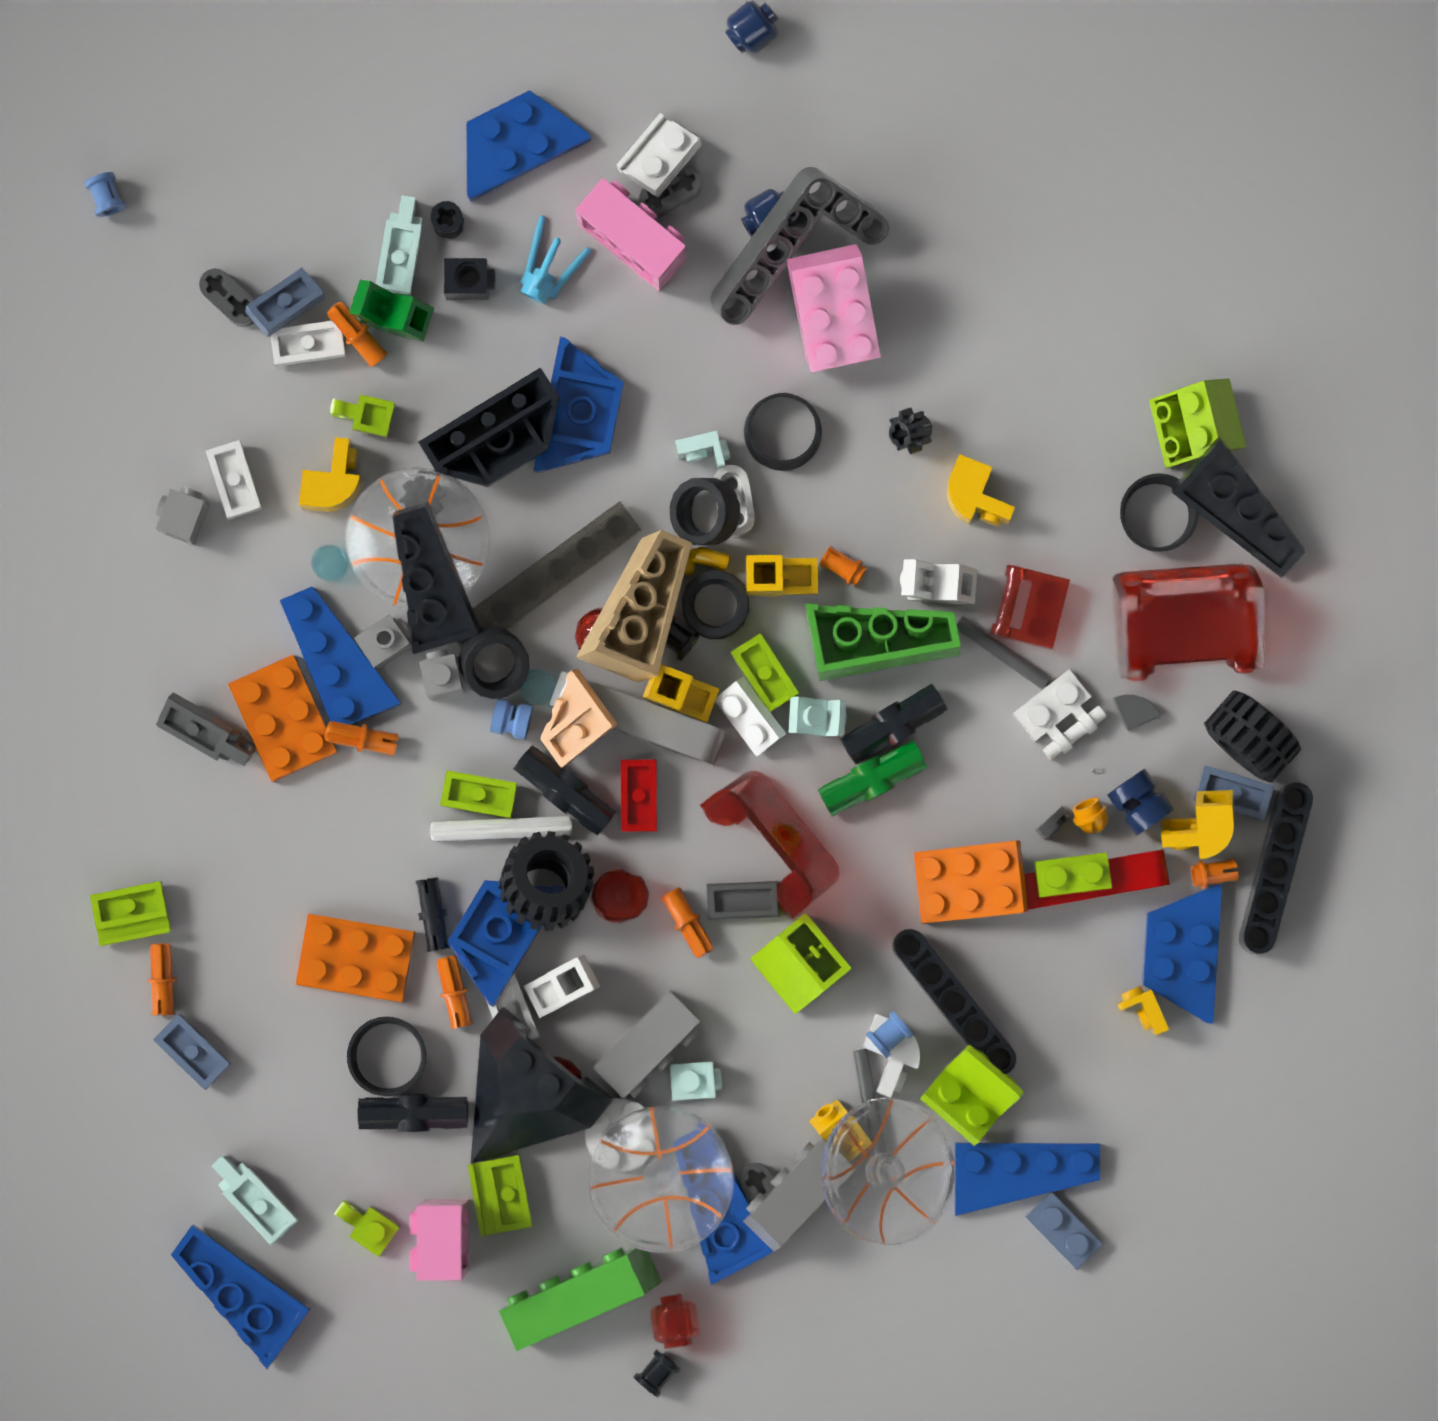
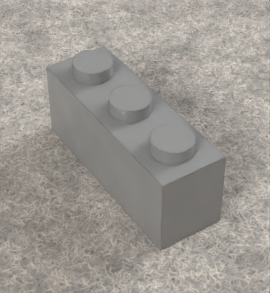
[593,991,701,1099]
[743,1139,854,1251]

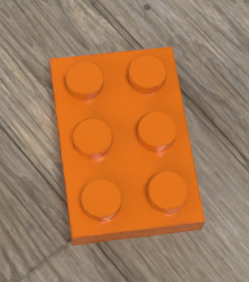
[228,655,338,782]
[914,840,1028,924]
[295,914,415,1002]

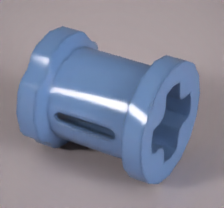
[84,172,126,217]
[865,1011,914,1059]

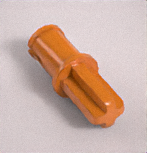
[327,301,387,367]
[325,721,398,756]
[660,887,713,958]
[148,943,177,1015]
[436,955,473,1029]

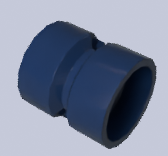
[1107,768,1174,836]

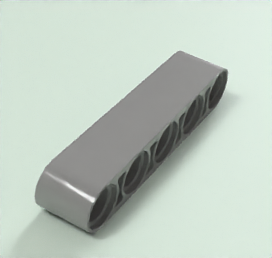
[549,672,726,766]

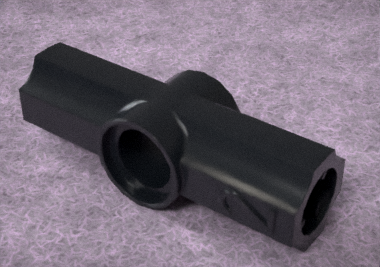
[840,683,948,766]
[513,745,617,836]
[357,1094,469,1132]

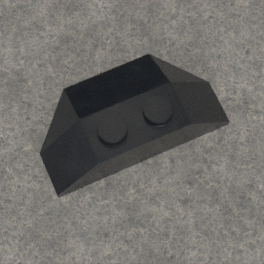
[418,367,560,487]

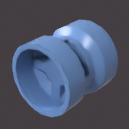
[490,698,533,740]

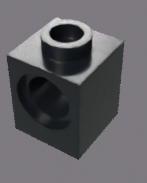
[444,258,496,300]

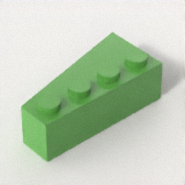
[805,603,961,681]
[499,1243,662,1351]

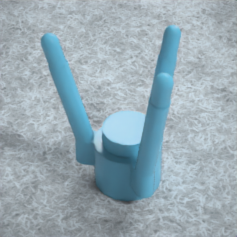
[520,215,591,304]

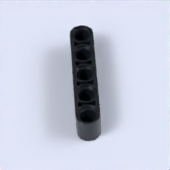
[1239,782,1313,954]
[892,929,1017,1074]

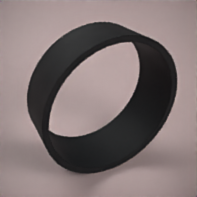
[744,393,822,471]
[1120,473,1199,552]
[347,1016,426,1096]

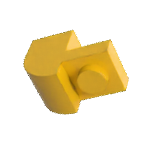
[299,437,363,512]
[947,454,1015,527]
[746,555,818,597]
[642,664,719,722]
[1161,790,1234,859]

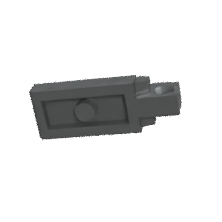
[156,692,256,766]

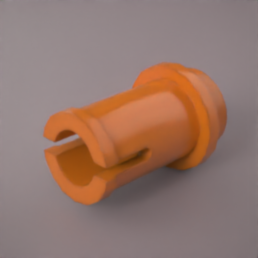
[819,546,867,586]
[1190,858,1239,889]

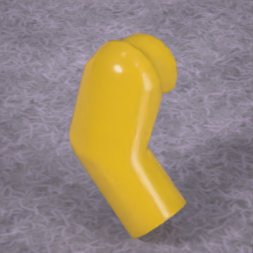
[684,547,729,575]

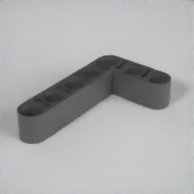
[710,167,889,325]

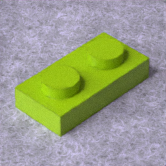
[730,633,799,713]
[440,770,518,819]
[1034,852,1112,898]

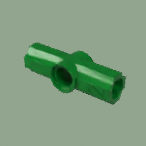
[818,740,928,817]

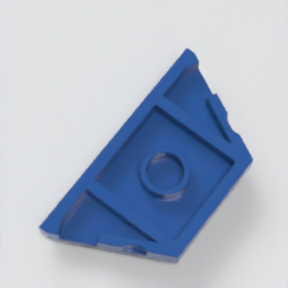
[466,90,591,202]
[533,336,624,473]
[448,880,564,1007]
[1142,885,1222,1024]

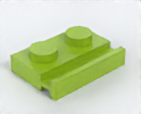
[90,881,172,947]
[467,1154,533,1236]

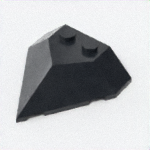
[470,1007,614,1164]

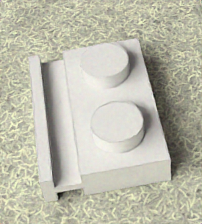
[616,113,702,197]

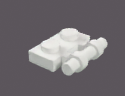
[1013,669,1107,761]

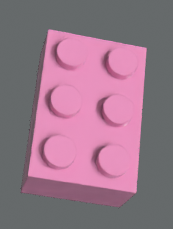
[575,178,687,292]
[786,244,881,373]
[410,1199,469,1280]

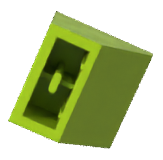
[1149,378,1246,468]
[750,912,852,1014]

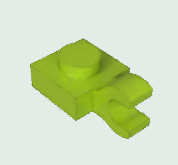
[330,394,395,438]
[334,1200,400,1257]

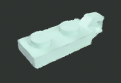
[376,195,423,296]
[211,1155,299,1246]

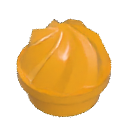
[1072,797,1108,834]

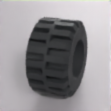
[1204,690,1302,783]
[499,831,595,931]

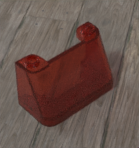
[1113,564,1265,681]
[700,771,839,920]

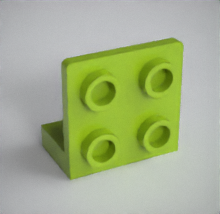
[920,1045,1024,1146]

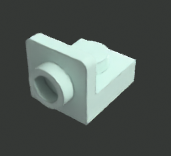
[675,431,730,470]
[788,697,847,737]
[670,1061,722,1101]

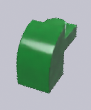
[349,279,434,342]

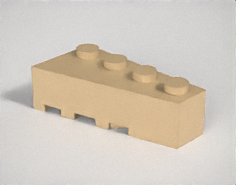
[576,530,692,683]

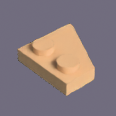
[540,668,618,768]

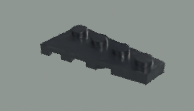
[1172,436,1305,578]
[392,501,481,654]

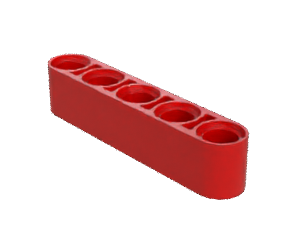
[1024,849,1171,910]

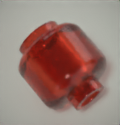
[650,1294,700,1349]

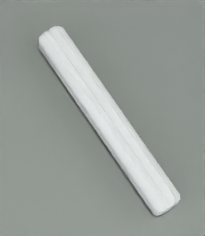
[430,816,573,841]

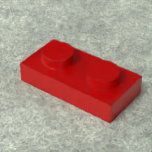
[621,759,657,832]

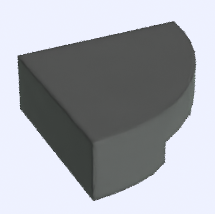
[1112,694,1161,731]
[1036,806,1070,839]

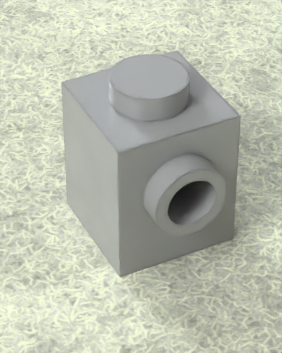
[156,486,209,545]
[354,614,412,670]
[419,650,465,700]

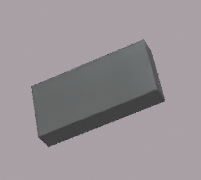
[707,881,780,920]

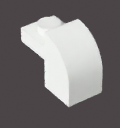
[900,559,977,605]
[523,955,601,1018]
[863,1014,920,1098]

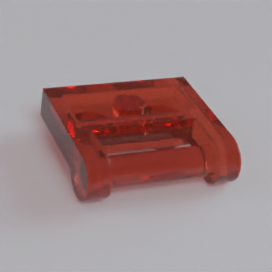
[990,565,1070,650]

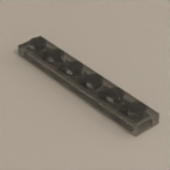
[457,501,641,647]

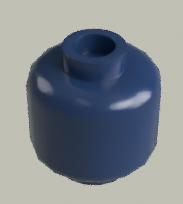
[725,1,779,54]
[741,189,796,237]

